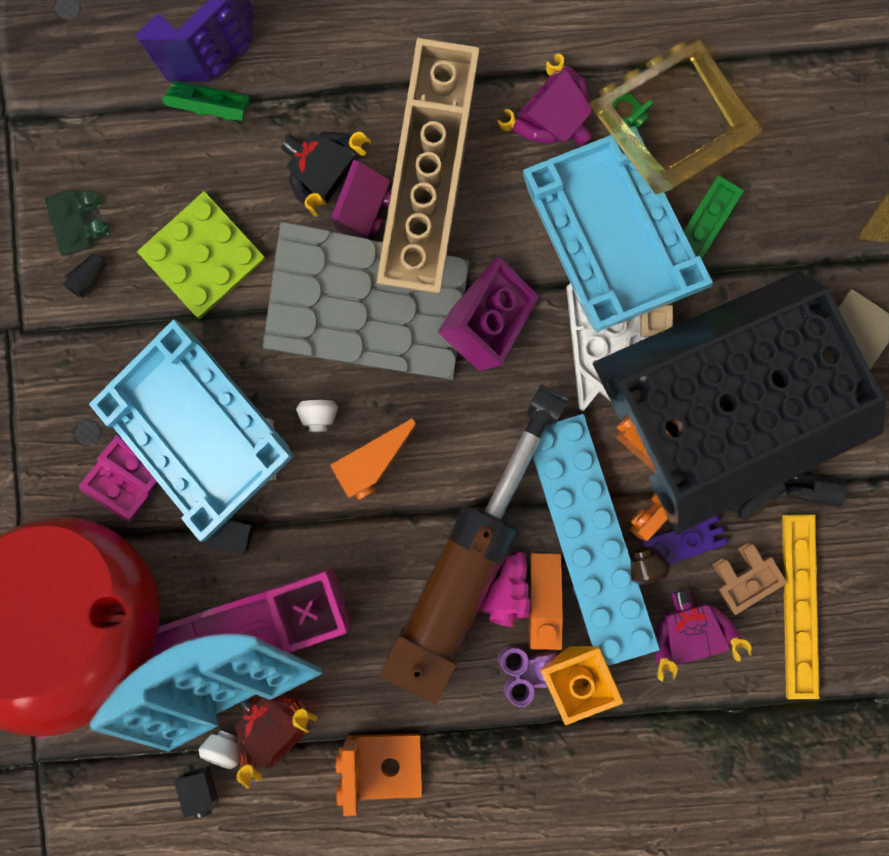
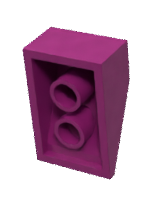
[438,256,539,371]

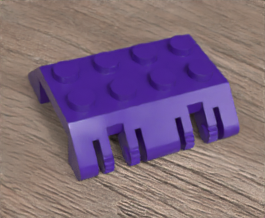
[135,0,253,82]

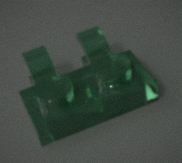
[44,189,111,257]

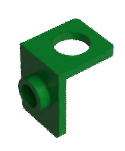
[604,89,654,130]

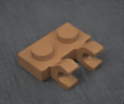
[712,542,787,615]

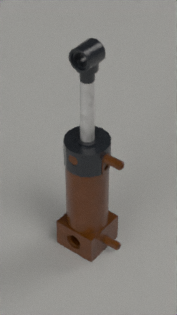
[379,384,568,705]

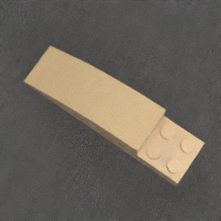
[377,38,479,294]

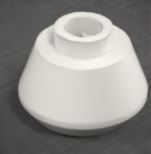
[296,400,338,432]
[198,731,239,769]

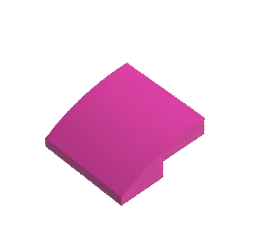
[79,435,158,523]

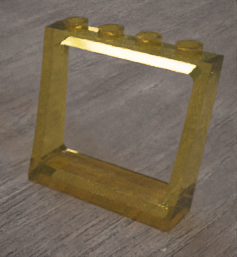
[589,39,763,195]

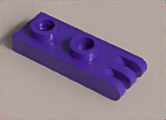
[641,515,729,564]

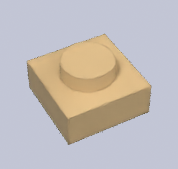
[640,305,673,337]

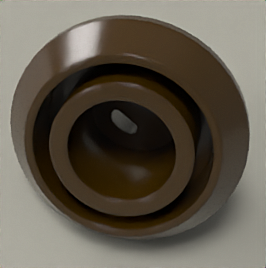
[630,546,671,585]

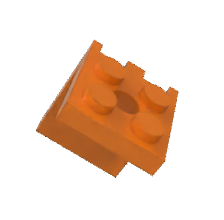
[336,733,422,816]

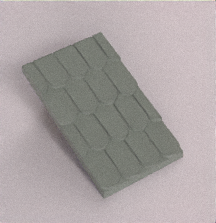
[263,222,469,380]

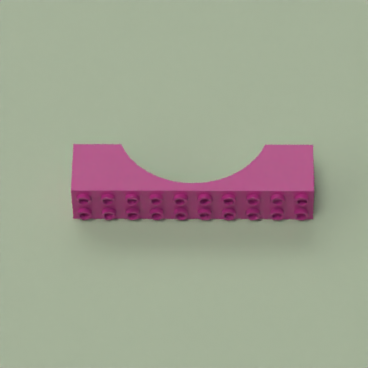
[39,567,352,739]

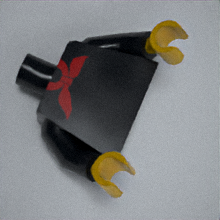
[281,131,372,217]

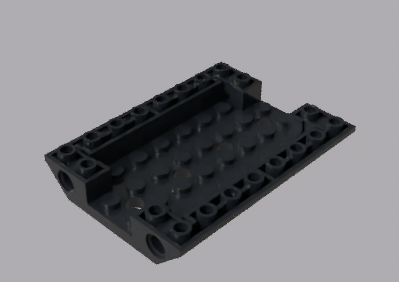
[592,271,885,535]

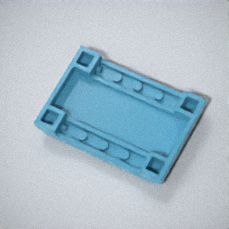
[523,126,713,333]
[89,320,294,542]

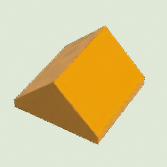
[541,646,623,725]

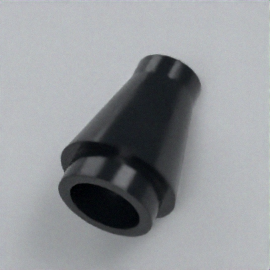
[63,253,106,299]

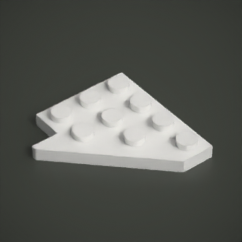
[566,283,648,411]

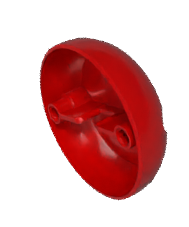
[0,516,160,737]

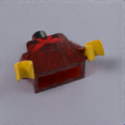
[235,695,317,789]

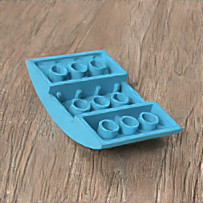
[90,634,323,751]

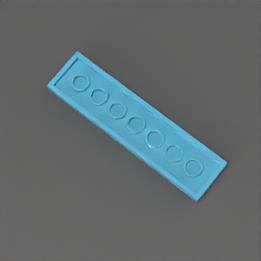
[532,414,659,668]

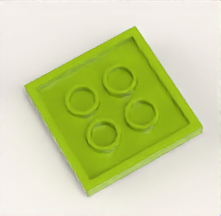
[137,191,266,319]

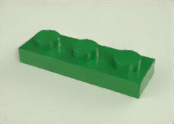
[683,175,744,260]

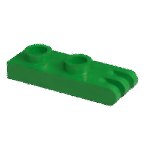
[162,81,250,121]

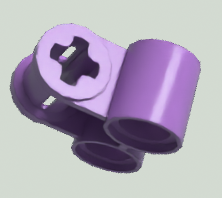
[498,645,557,707]

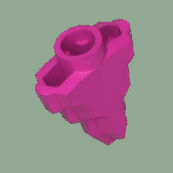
[480,552,531,627]

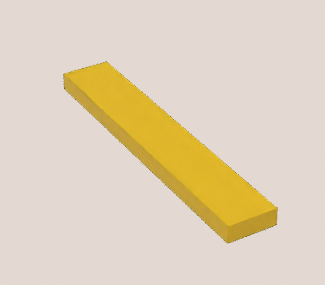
[782,515,819,699]

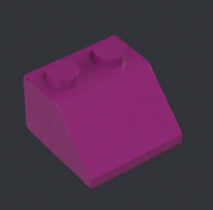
[331,160,392,240]

